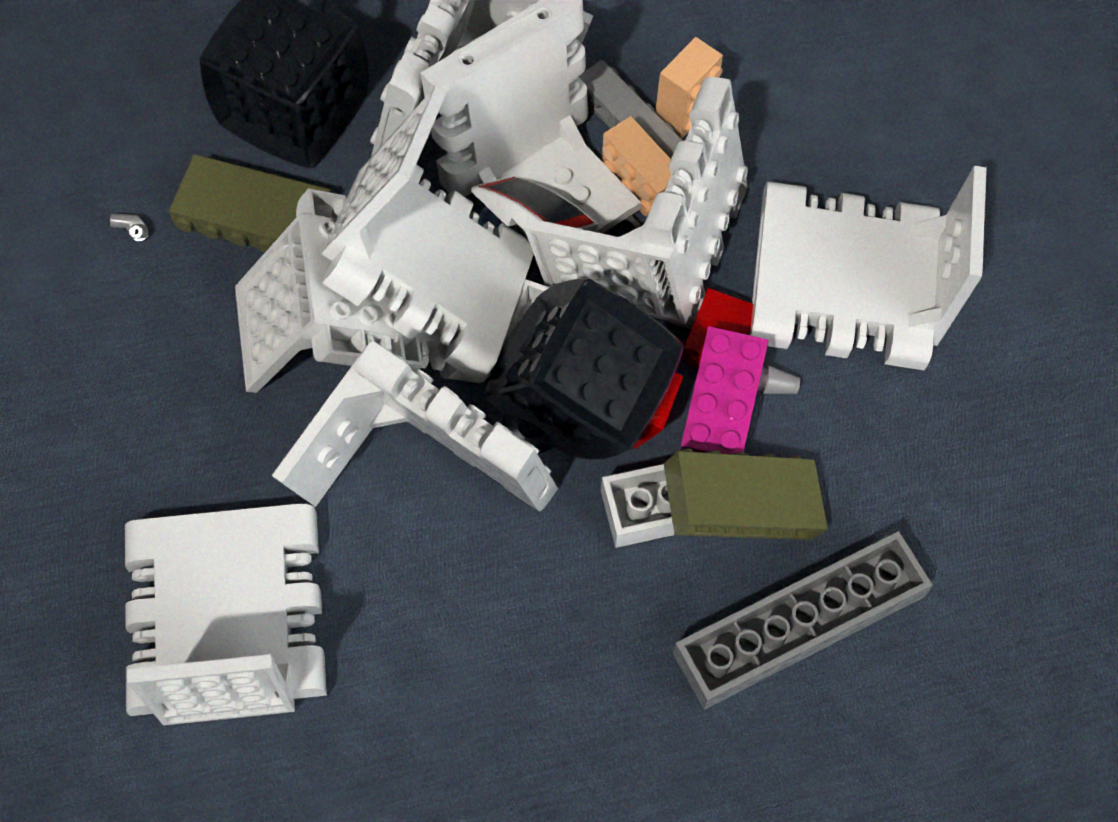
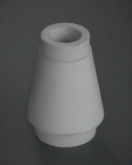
[758,365,800,394]

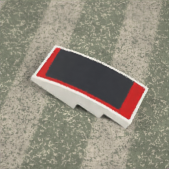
[471,176,599,232]

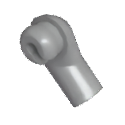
[110,213,148,241]

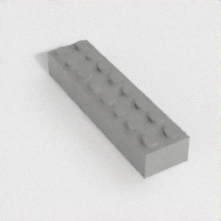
[673,531,933,710]

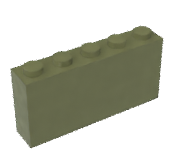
[169,154,331,253]
[664,449,828,540]

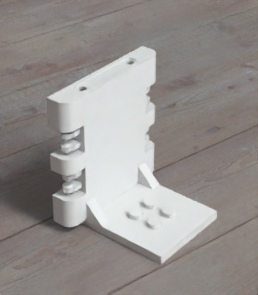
[370,0,593,157]
[421,0,641,239]
[524,77,748,329]
[321,86,534,382]
[750,166,986,370]
[235,188,491,393]
[272,340,558,512]
[125,504,327,726]

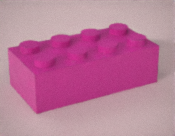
[681,326,769,455]

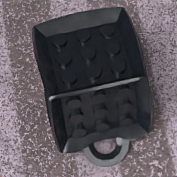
[199,0,369,168]
[484,278,684,460]

